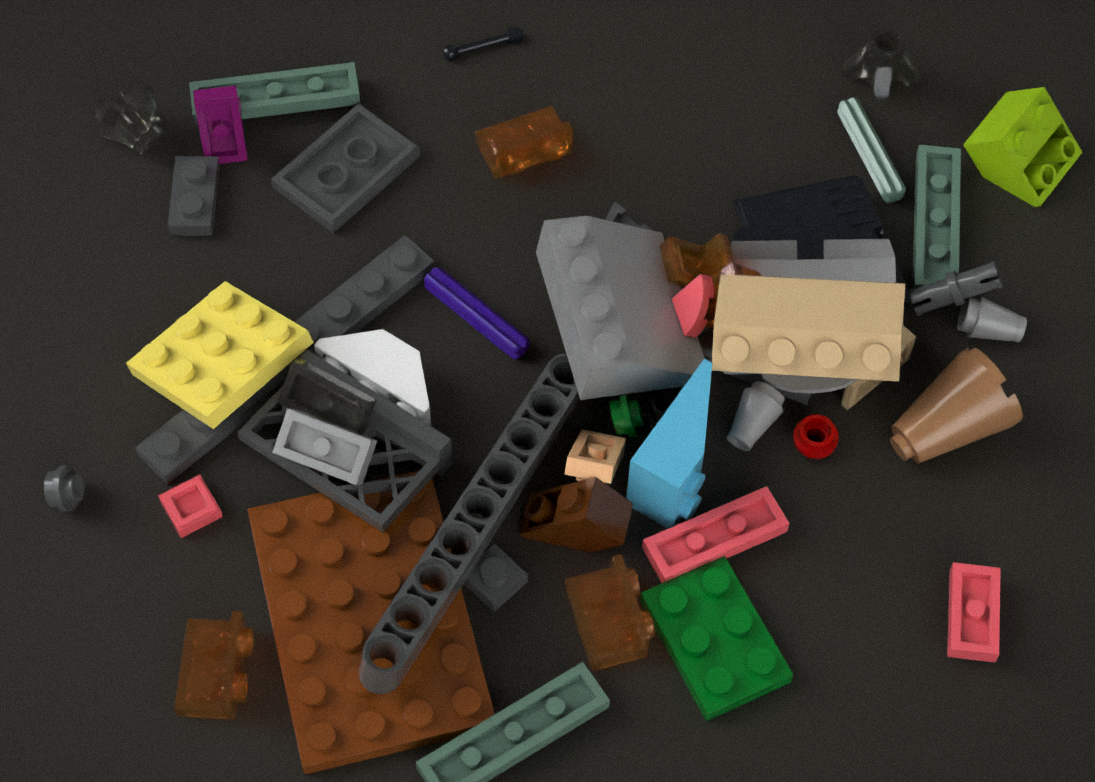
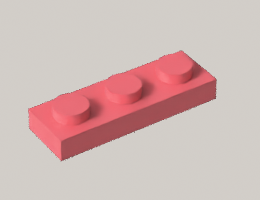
[642,486,790,583]

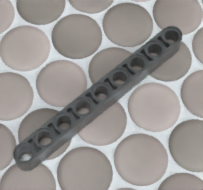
[359,354,580,694]

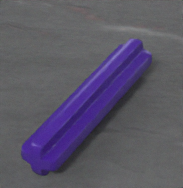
[424,267,530,360]

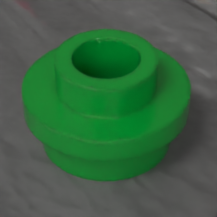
[610,394,644,438]

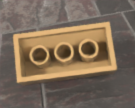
[712,274,906,382]

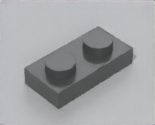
[167,156,220,236]

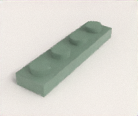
[189,62,361,125]
[912,145,961,289]
[416,662,610,782]

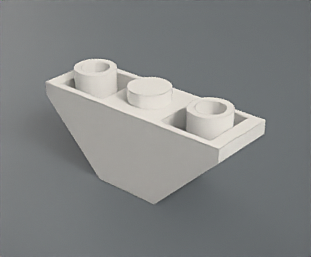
[314,329,431,426]

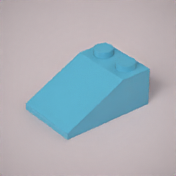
[626,358,712,529]

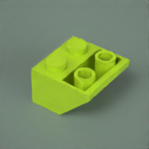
[963,87,1082,207]

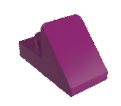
[193,86,248,164]

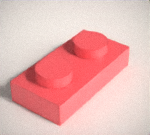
[947,562,1001,663]

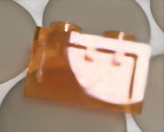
[475,105,573,179]
[565,554,655,672]
[174,611,254,719]

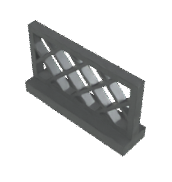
[238,350,453,532]

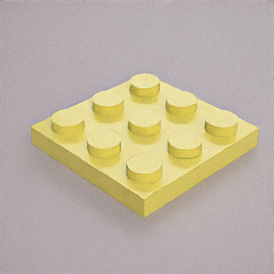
[126,281,314,429]

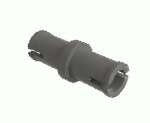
[909,261,1004,316]

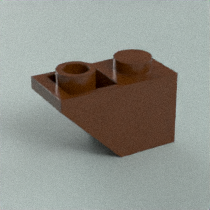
[519,477,633,552]

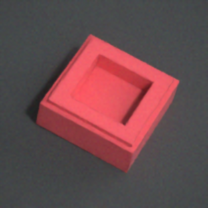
[158,475,223,538]

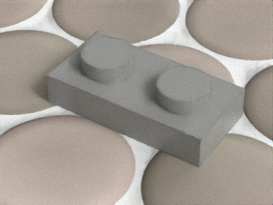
[272,408,377,485]

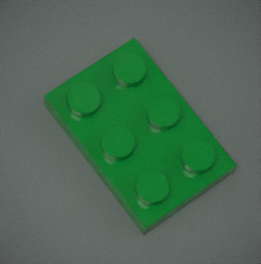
[640,556,793,721]

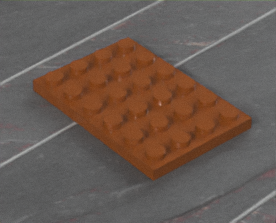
[247,470,495,775]

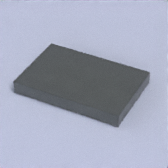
[271,103,420,234]

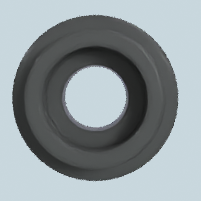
[44,465,85,512]

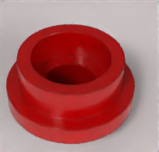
[792,414,839,459]

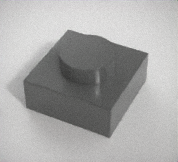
[464,544,528,612]

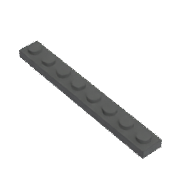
[135,235,435,485]

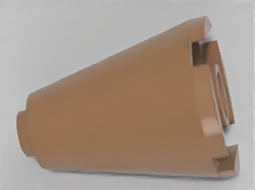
[890,347,1023,464]

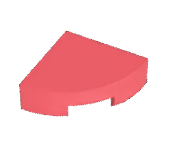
[672,274,714,338]

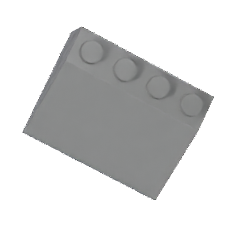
[536,216,704,400]

